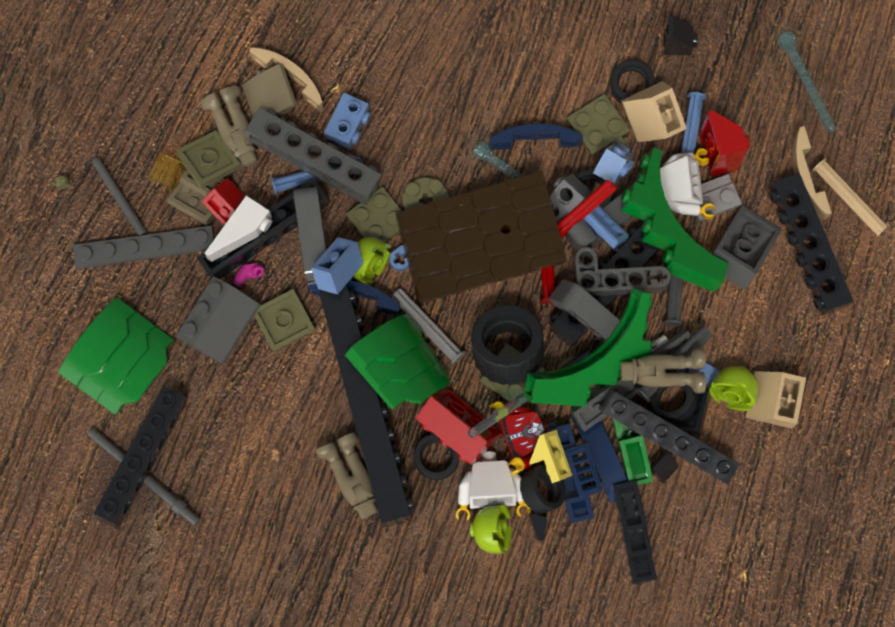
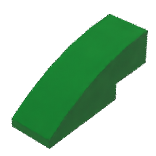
[611,418,653,485]

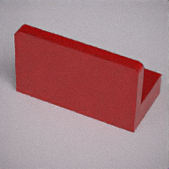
[201,178,245,225]

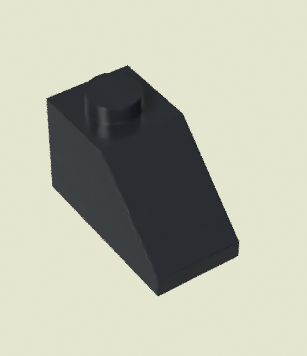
[663,16,698,55]

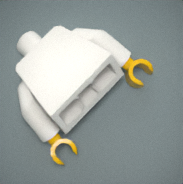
[660,148,715,220]
[456,451,531,520]

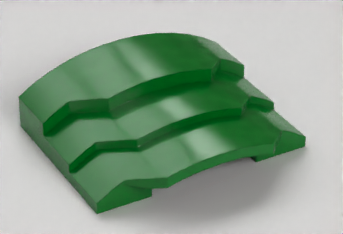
[58,297,175,416]
[345,314,450,410]

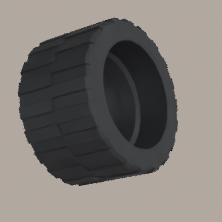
[471,304,544,385]

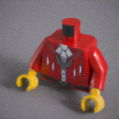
[489,402,557,476]

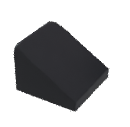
[651,452,679,483]
[528,514,547,543]

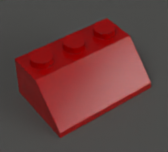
[699,111,750,177]
[415,388,503,464]

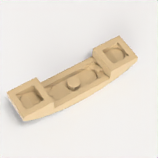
[249,47,324,113]
[792,126,832,220]

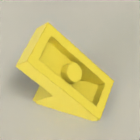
[529,430,573,483]

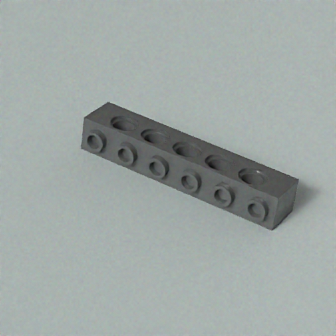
[245,108,382,205]

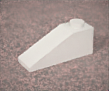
[205,196,272,262]

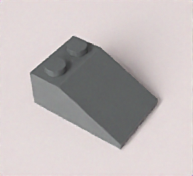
[711,205,781,290]

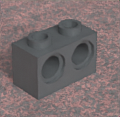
[549,174,592,223]

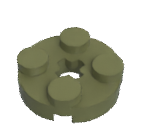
[403,178,449,210]

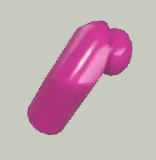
[230,263,265,288]

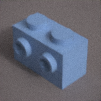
[324,93,372,151]
[593,142,634,184]
[311,237,364,294]

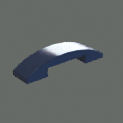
[489,124,583,150]
[308,280,401,316]
[570,415,628,503]
[547,424,594,524]

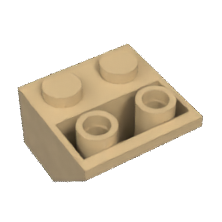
[621,81,687,142]
[745,371,806,428]

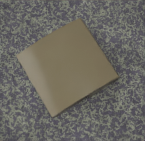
[242,64,297,117]
[167,169,225,226]

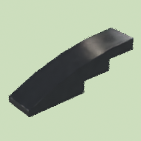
[613,481,657,585]

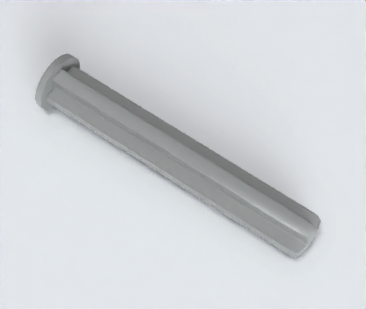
[391,289,466,366]

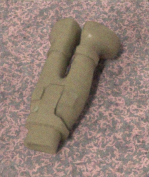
[200,86,258,168]
[620,348,706,393]
[315,432,379,520]

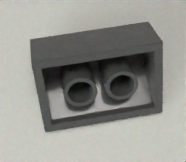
[176,276,260,365]

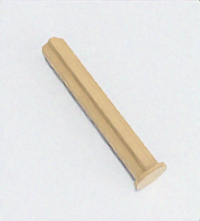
[812,158,887,235]

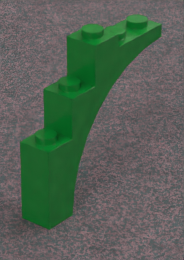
[621,147,728,292]
[524,287,652,407]

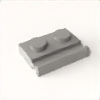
[695,174,742,222]

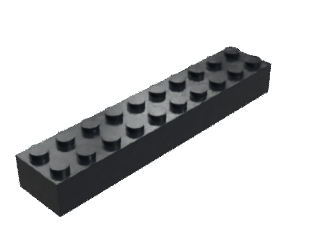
[319,285,415,528]

